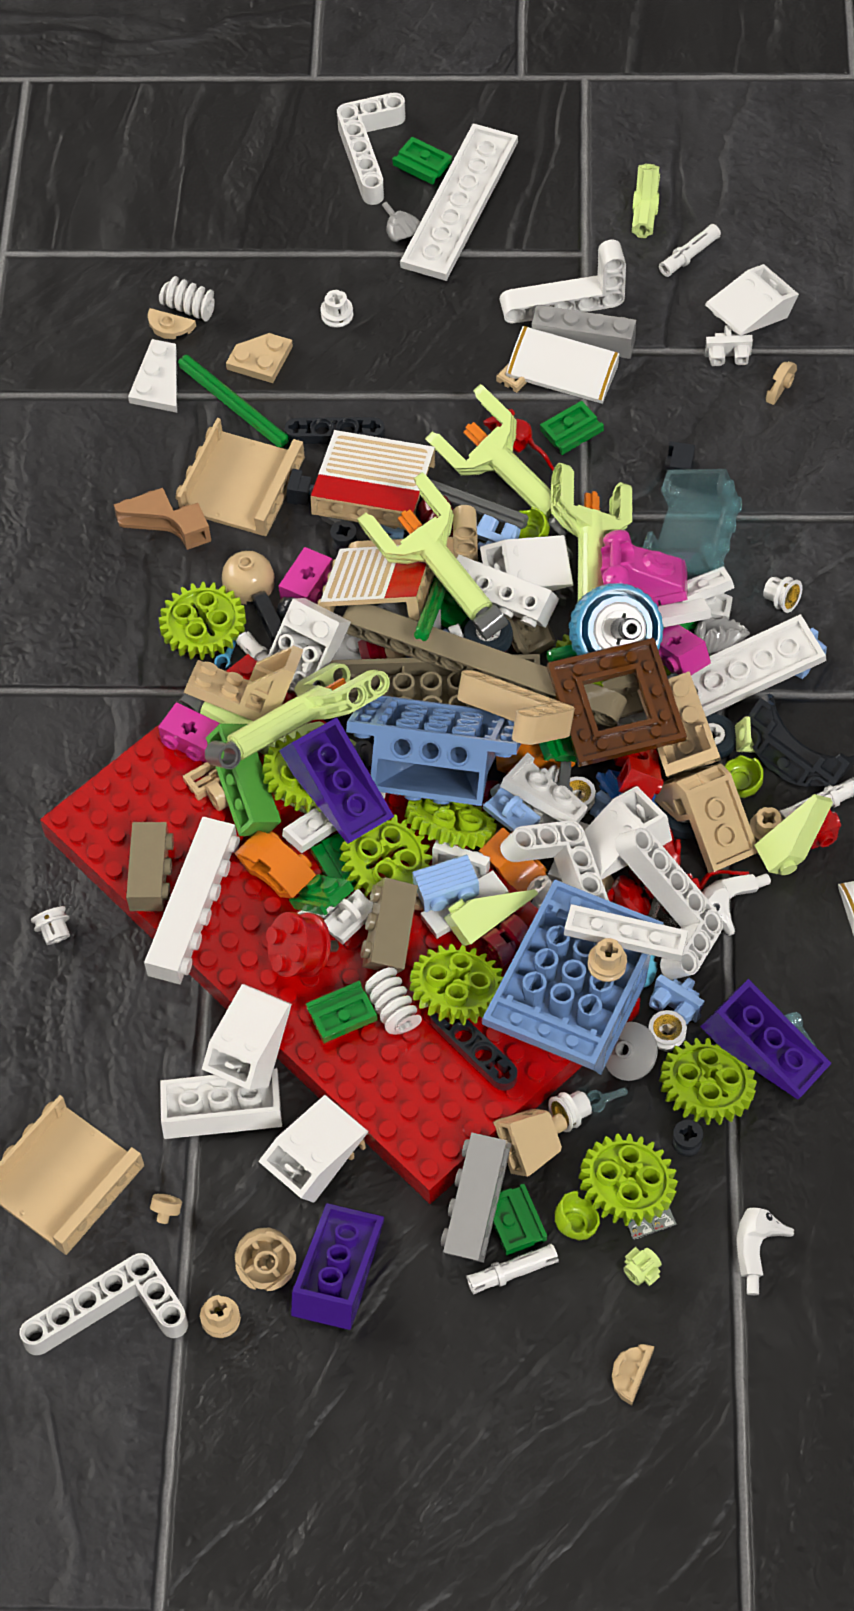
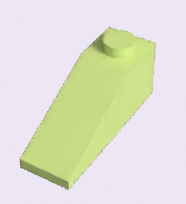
[754,794,833,875]
[443,889,538,946]

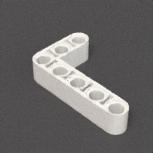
[337,93,406,205]
[499,240,626,323]
[500,820,609,901]
[615,827,723,980]
[20,1253,188,1355]

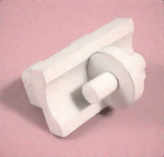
[705,325,753,366]
[324,889,373,944]

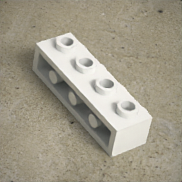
[457,555,559,628]

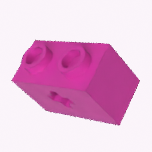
[279,547,333,604]
[658,625,711,675]
[158,702,220,763]

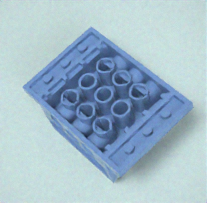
[346,695,521,806]
[482,879,663,1075]

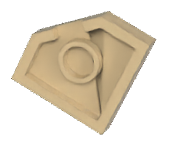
[226,333,293,383]

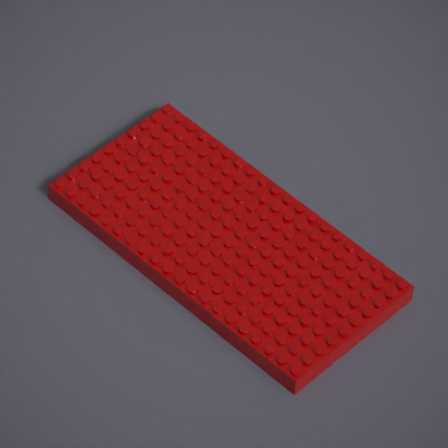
[40,654,640,1204]

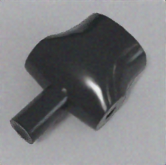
[354,738,374,774]

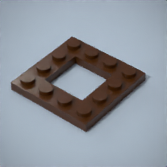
[547,638,687,767]

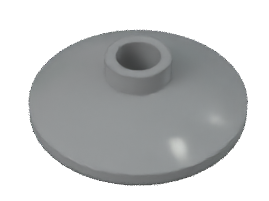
[606,1022,658,1081]

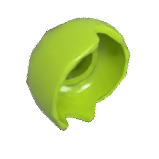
[519,507,550,539]
[724,755,764,798]
[555,1191,600,1241]

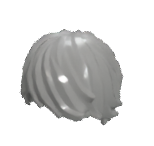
[694,616,750,656]

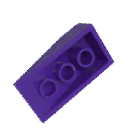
[279,717,394,844]
[700,979,831,1099]
[291,1203,384,1330]

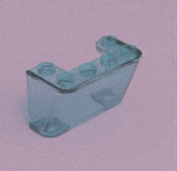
[643,469,742,576]

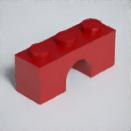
[614,748,663,800]

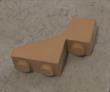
[114,488,211,550]

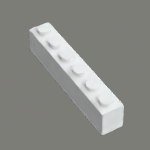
[144,817,240,984]

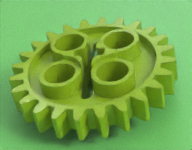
[159,582,246,660]
[262,731,321,813]
[404,798,497,849]
[339,815,432,897]
[410,944,504,1025]
[659,1038,757,1125]
[579,1134,678,1226]

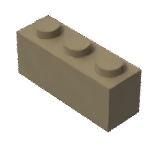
[126,822,174,911]
[360,877,418,973]

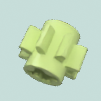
[623,1247,661,1286]

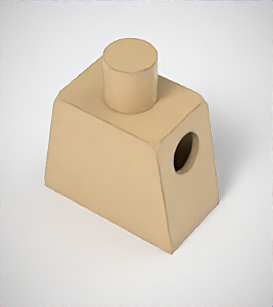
[494,1109,568,1177]

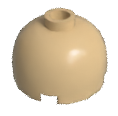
[222,551,275,604]
[235,1228,296,1291]

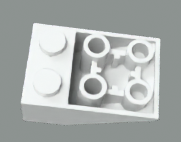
[705,264,799,336]
[480,535,573,591]
[267,598,351,691]
[584,786,672,879]
[202,984,292,1090]
[258,1095,369,1203]

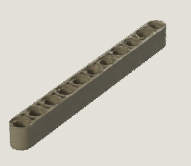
[343,604,627,728]

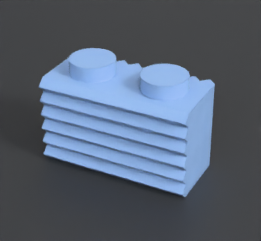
[412,854,479,912]

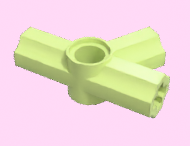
[632,164,660,238]

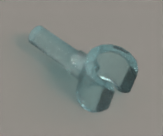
[785,1012,816,1046]
[587,1087,628,1112]

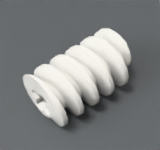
[159,276,215,321]
[365,967,422,1035]

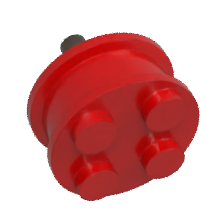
[266,912,339,977]

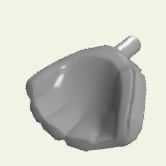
[382,201,421,242]

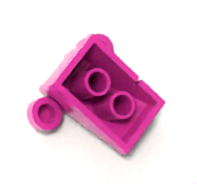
[601,529,688,606]

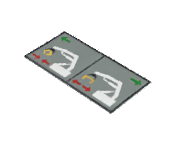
[627,1207,678,1240]

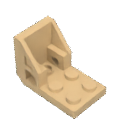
[184,645,303,721]
[637,671,721,779]
[654,763,758,872]

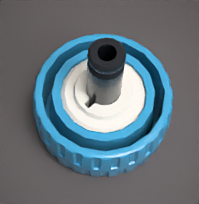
[569,583,664,656]

